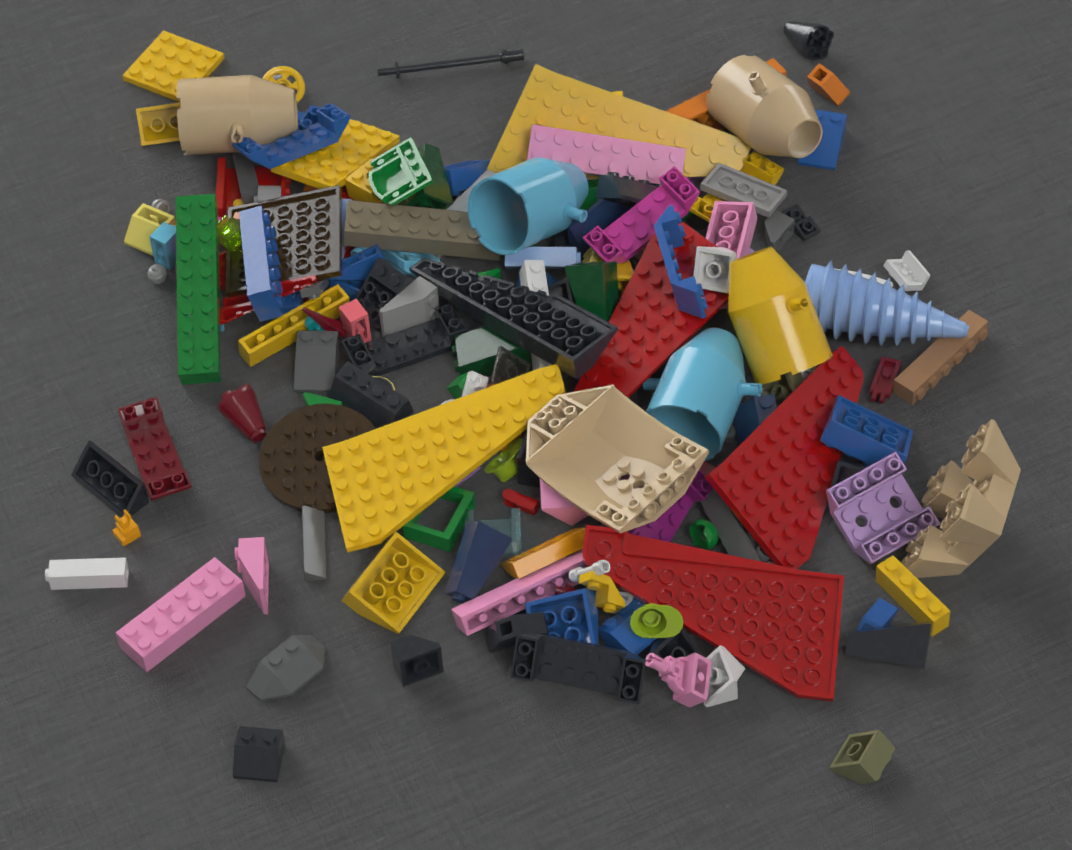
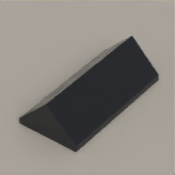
[71,440,149,517]

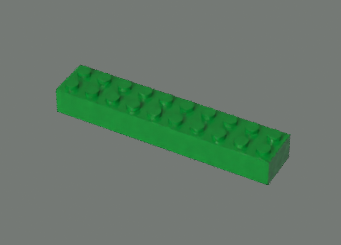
[175,194,222,385]

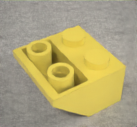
[124,203,176,256]

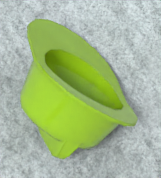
[484,438,523,482]
[630,603,684,638]

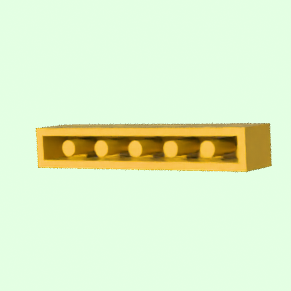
[238,284,350,367]

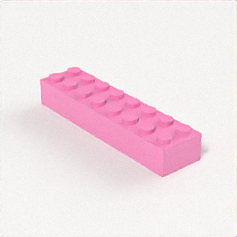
[527,125,686,185]

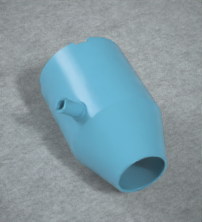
[467,157,589,255]
[643,328,762,461]

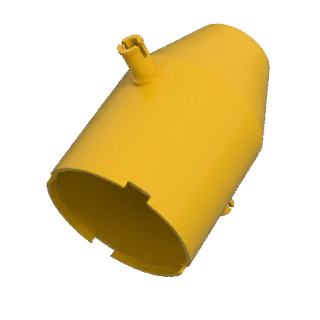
[728,247,833,384]

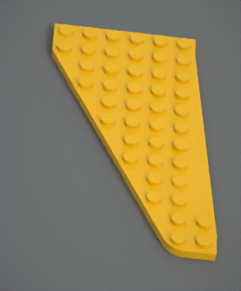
[487,64,751,180]
[322,364,565,553]

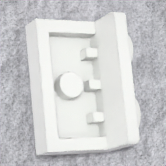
[883,250,930,291]

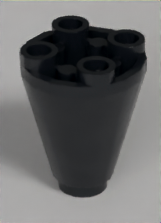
[784,21,834,60]

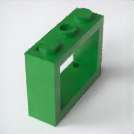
[401,486,476,552]

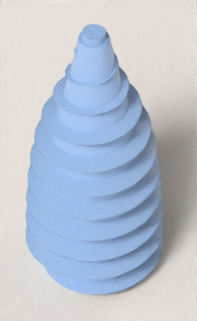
[805,259,970,346]

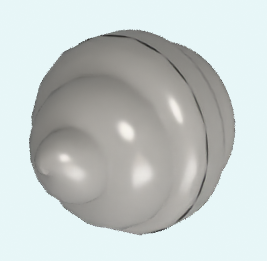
[151,199,170,214]
[147,264,167,284]

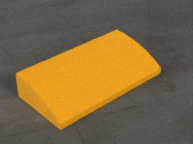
[500,528,585,579]

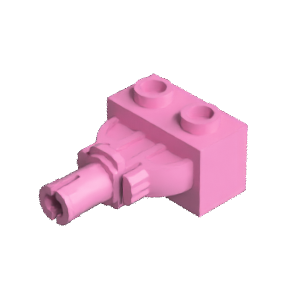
[645,653,712,708]

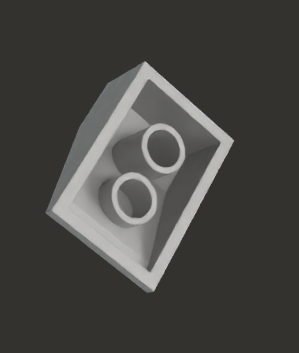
[379,276,439,337]

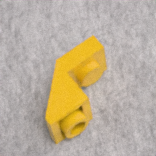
[579,571,626,613]

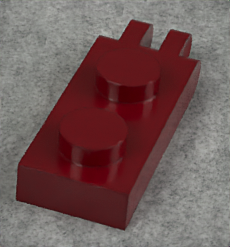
[869,356,902,404]

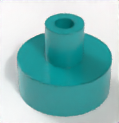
[304,312,324,331]

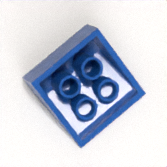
[525,588,598,645]

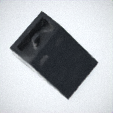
[355,257,417,329]

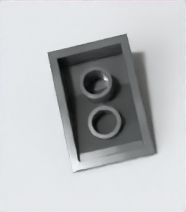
[294,331,340,393]

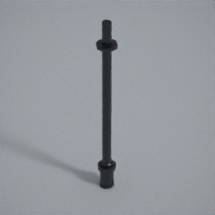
[377,49,524,79]

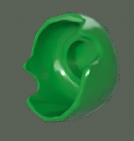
[689,519,718,551]

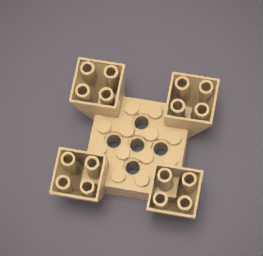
[901,419,1021,578]

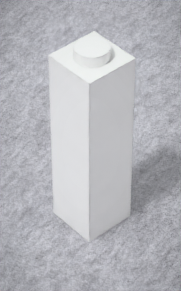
[45,558,129,590]

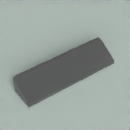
[232,152,259,204]
[302,506,327,582]

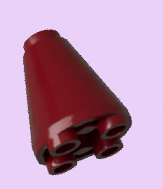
[218,384,267,443]

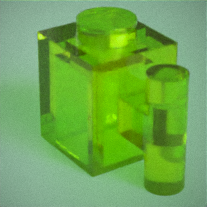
[218,215,242,252]

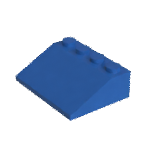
[820,395,913,466]

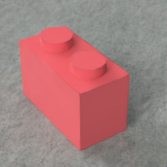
[339,299,372,343]

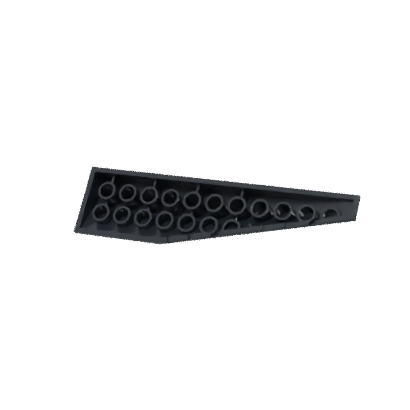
[410,258,618,379]

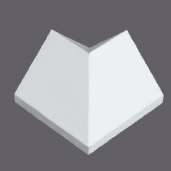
[693,246,738,293]
[703,645,745,707]

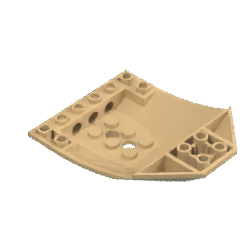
[526,385,709,533]

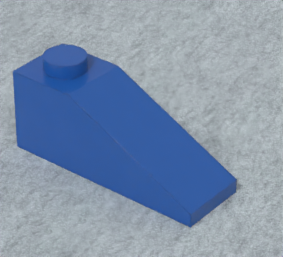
[328,244,385,280]

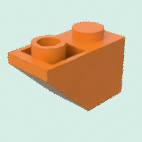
[807,63,850,106]

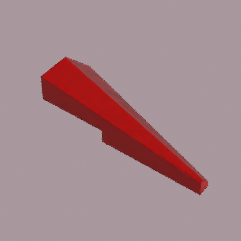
[220,275,318,325]

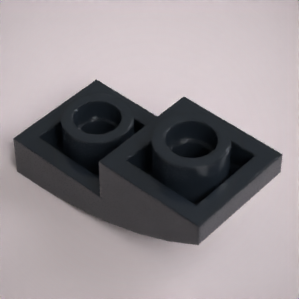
[781,204,821,241]

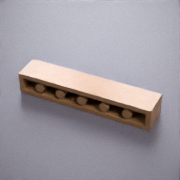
[893,310,989,405]

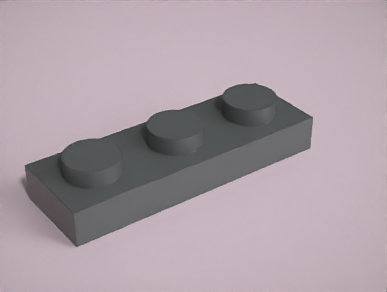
[300,279,330,300]

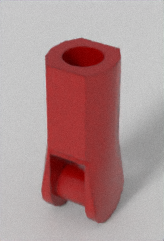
[502,489,540,516]

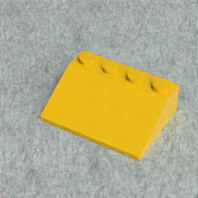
[341,532,446,634]

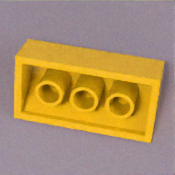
[136,102,181,146]

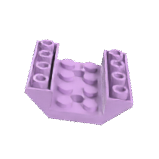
[826,452,940,564]

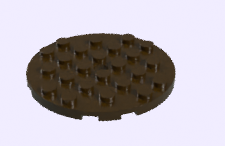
[259,404,375,513]

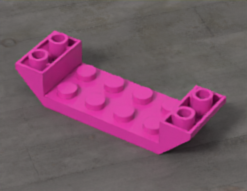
[583,166,700,264]

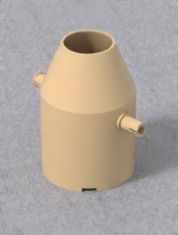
[706,55,823,158]
[177,75,298,155]

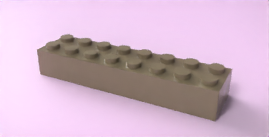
[343,200,501,261]

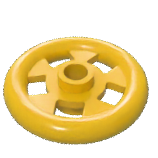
[262,66,305,103]

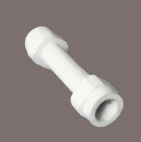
[569,560,610,582]

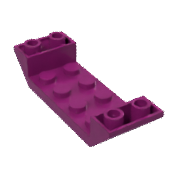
[628,469,713,542]

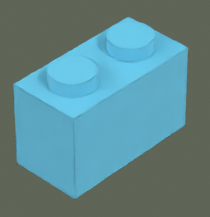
[149,222,176,270]

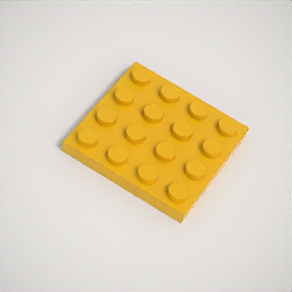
[122,30,225,102]

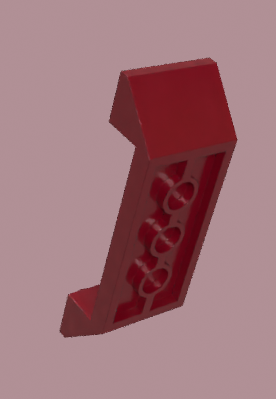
[118,396,192,500]

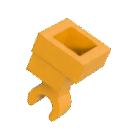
[112,510,141,547]

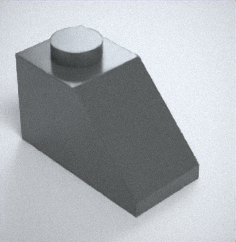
[763,210,795,252]

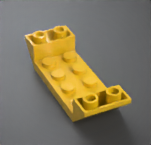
[689,151,784,223]

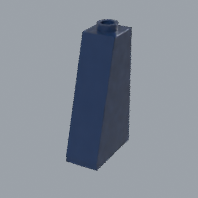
[445,521,512,603]

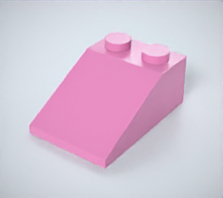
[235,537,269,614]

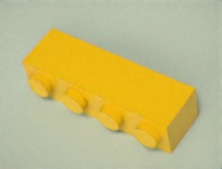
[875,556,950,637]

